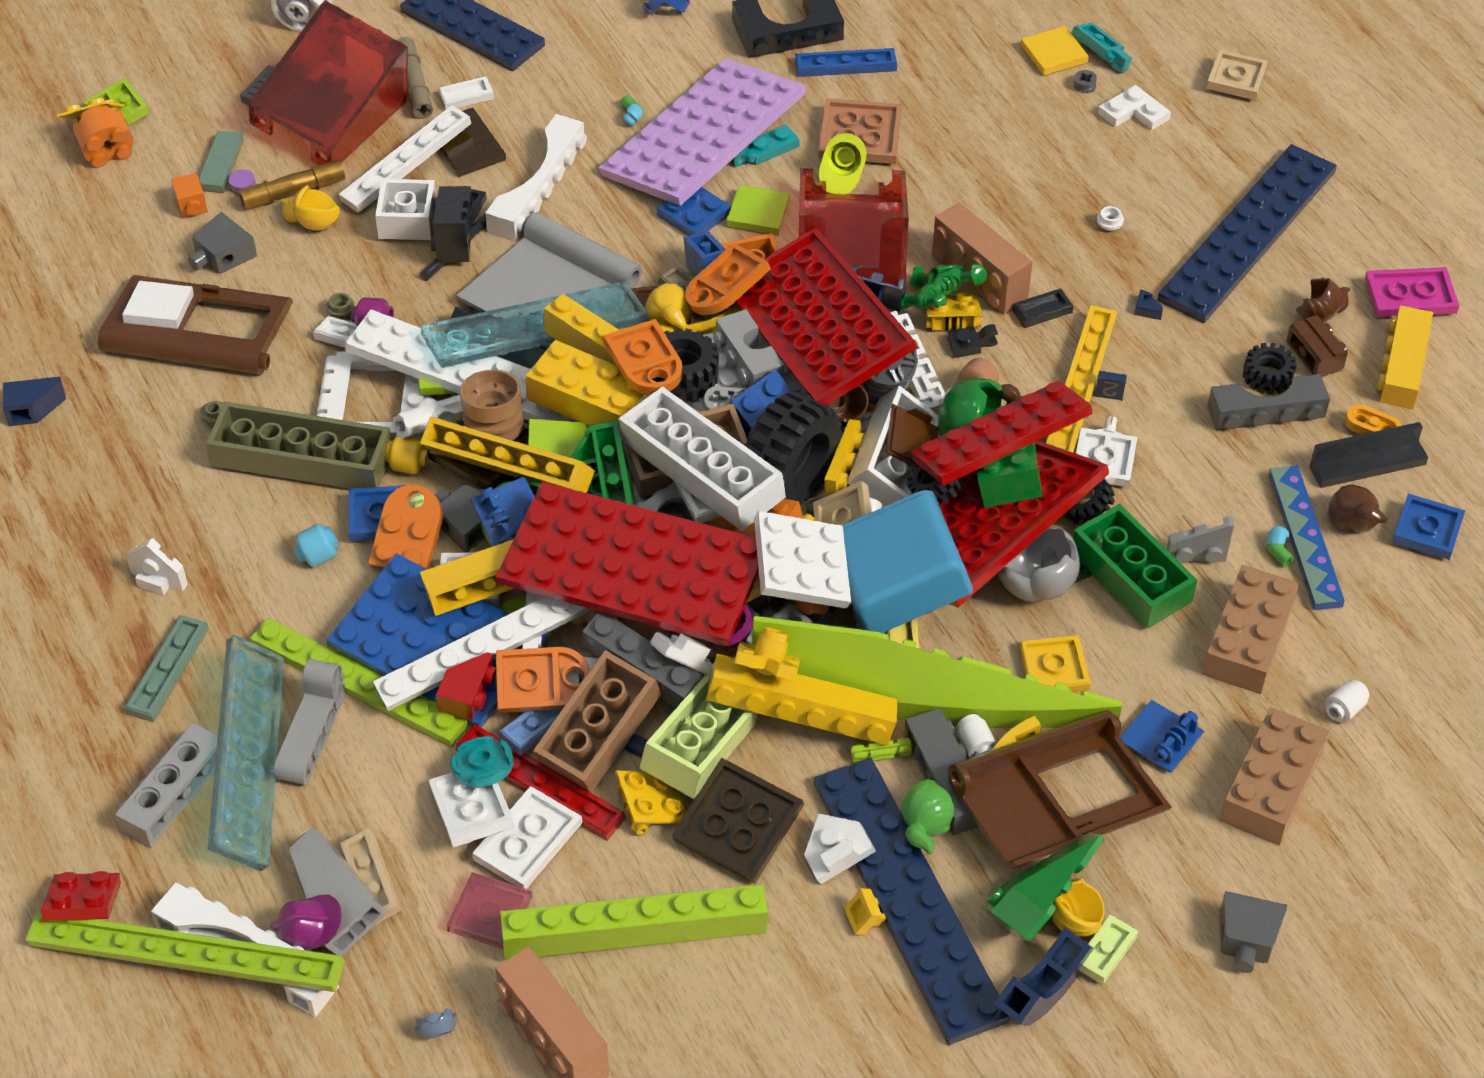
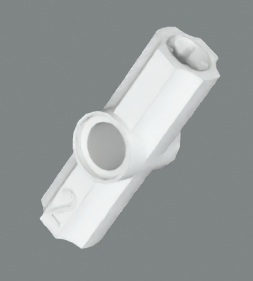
[393,395,463,440]

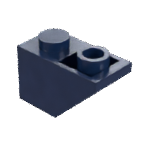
[3,376,66,426]

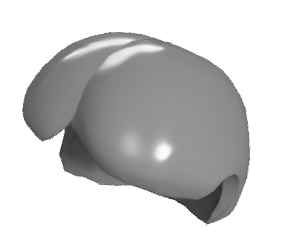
[997,526,1080,602]

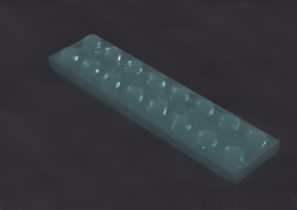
[421,281,648,368]
[207,634,284,871]

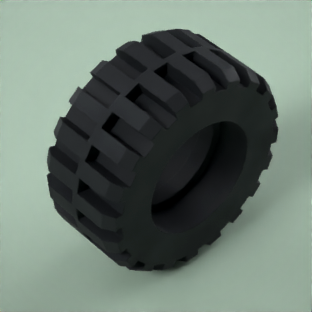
[744,392,842,505]

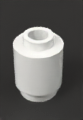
[1324,680,1369,723]
[957,714,997,758]

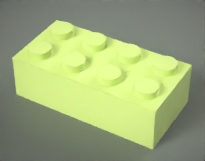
[640,674,758,799]

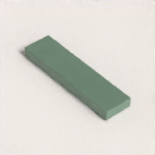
[124,615,209,722]

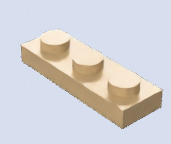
[340,828,402,925]

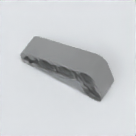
[273,659,345,785]

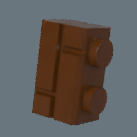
[1286,315,1348,377]

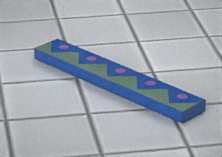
[1268,465,1345,610]

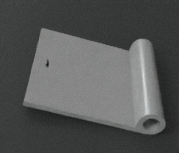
[456,212,643,348]

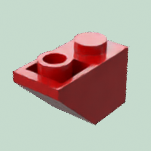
[436,652,497,720]

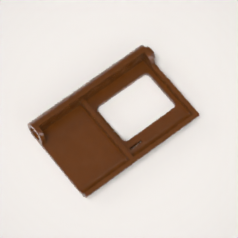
[98,275,293,375]
[948,710,1172,869]

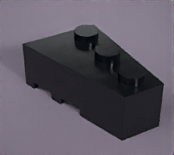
[431,186,473,262]

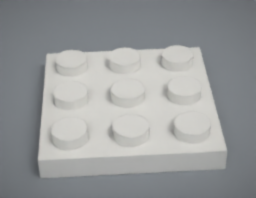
[754,511,851,608]

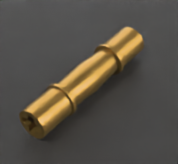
[238,159,345,210]

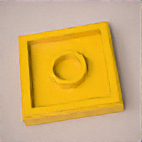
[1021,26,1089,76]
[1018,635,1091,692]

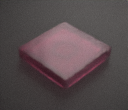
[446,872,533,949]

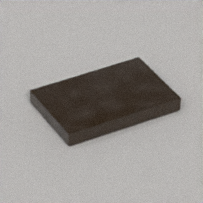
[426,107,506,177]

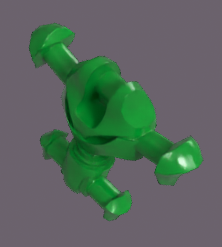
[900,264,987,310]

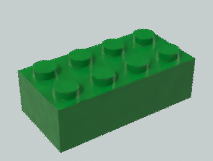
[977,407,1043,508]
[1073,504,1197,629]

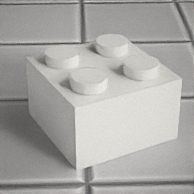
[375,179,437,240]

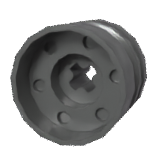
[861,350,918,405]

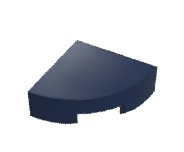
[1134,289,1163,320]

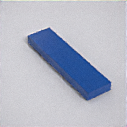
[795,48,897,77]

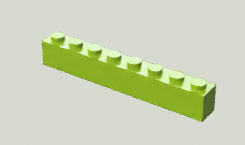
[500,884,768,960]

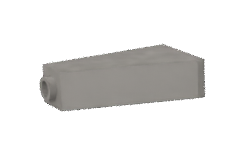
[289,827,389,956]

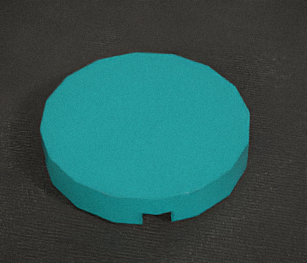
[450,736,514,788]

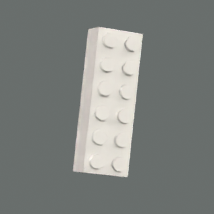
[619,386,786,531]

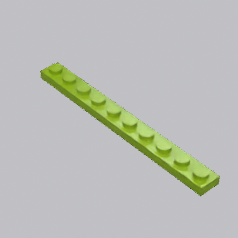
[25,911,345,992]

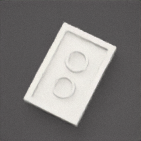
[428,772,515,848]
[472,786,582,891]

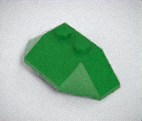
[570,420,636,506]

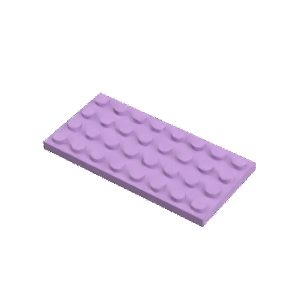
[598,58,806,206]

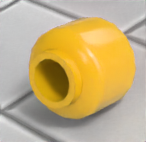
[385,436,429,475]

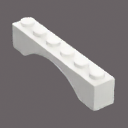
[485,114,587,241]
[151,882,339,1018]

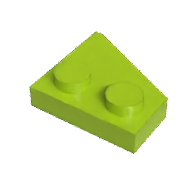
[83,78,151,126]

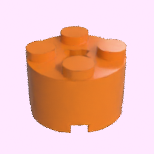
[73,105,133,168]

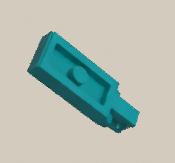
[1071,23,1132,72]
[730,125,800,168]

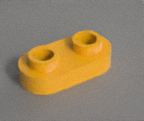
[1345,405,1402,435]

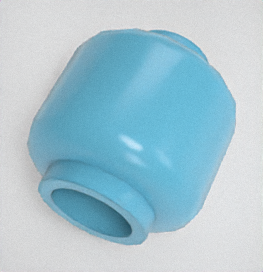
[293,524,340,567]

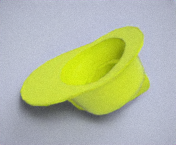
[819,133,867,195]

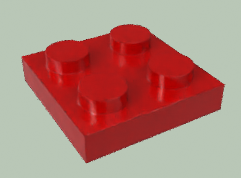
[41,871,121,921]

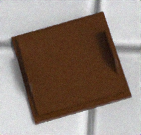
[885,404,938,468]

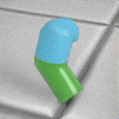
[621,95,643,126]
[1266,525,1294,567]

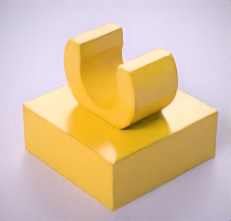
[844,888,886,935]

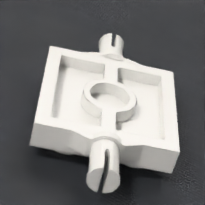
[1076,416,1138,495]

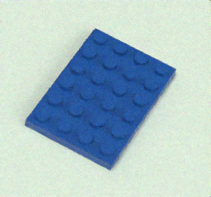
[326,553,547,728]

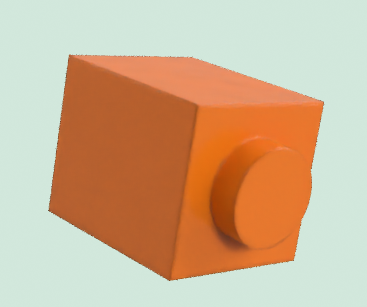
[171,173,208,219]

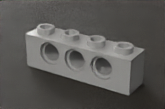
[115,723,228,848]

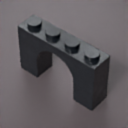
[732,0,844,58]

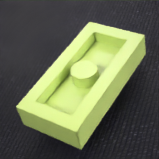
[1079,915,1138,985]

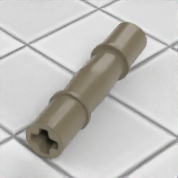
[395,37,433,119]

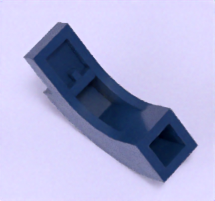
[994,927,1094,1026]

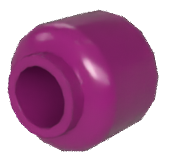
[351,297,394,326]

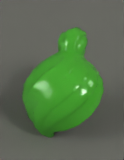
[901,779,954,855]

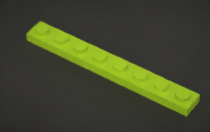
[250,618,468,747]

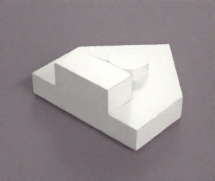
[126,538,188,596]
[650,631,713,675]
[804,814,876,884]

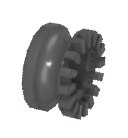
[1074,70,1097,93]

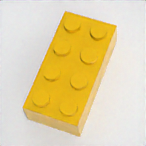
[526,340,650,429]

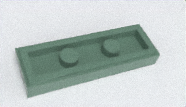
[199,131,244,193]

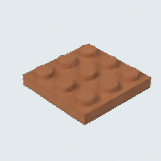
[819,98,902,164]

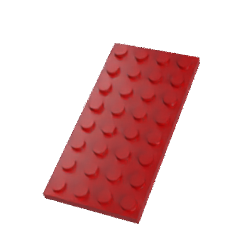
[735,227,918,406]
[940,440,1109,608]
[496,482,759,646]

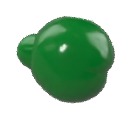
[938,378,1003,436]

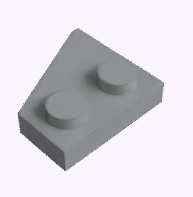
[1167,517,1234,563]

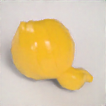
[281,185,340,231]
[645,283,693,330]
[1052,879,1105,937]

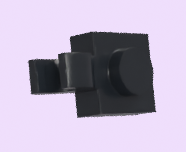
[947,324,998,358]

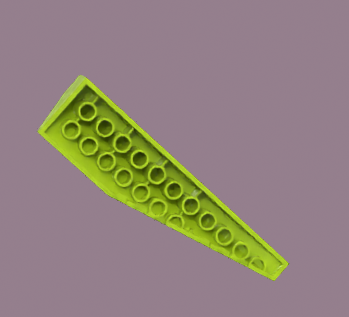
[752,616,1123,728]

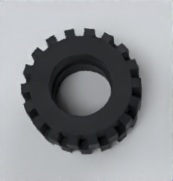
[652,328,719,403]

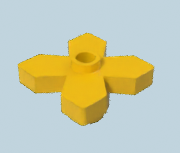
[734,627,800,681]

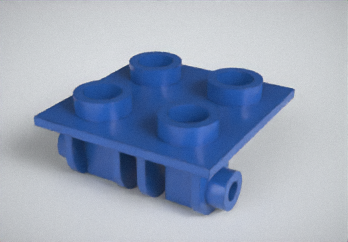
[471,476,534,546]
[1120,700,1204,773]

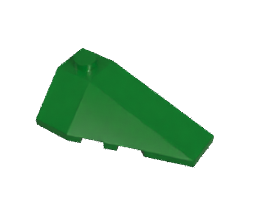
[982,832,1104,942]

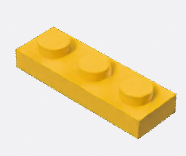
[824,419,865,496]

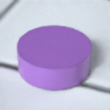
[228,170,256,194]

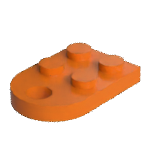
[685,243,771,315]
[603,319,682,395]
[368,485,443,569]
[496,647,590,713]

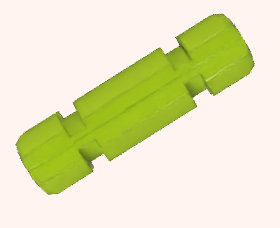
[850,737,912,763]

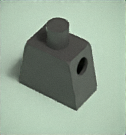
[188,212,257,273]
[435,484,485,553]
[1220,891,1287,973]

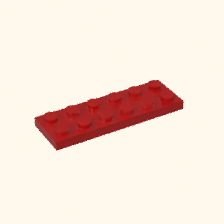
[911,380,1093,486]

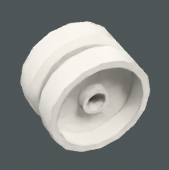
[271,0,333,33]

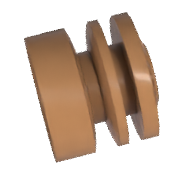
[460,369,524,440]

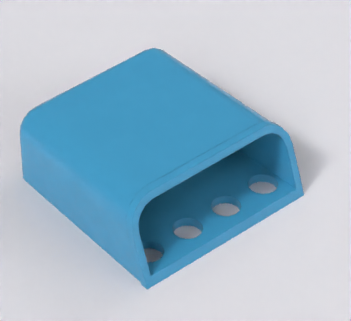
[842,490,973,633]

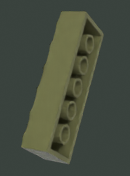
[206,402,392,489]

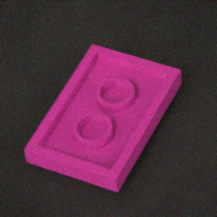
[1365,267,1459,318]

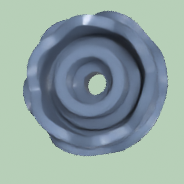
[415,1008,457,1040]

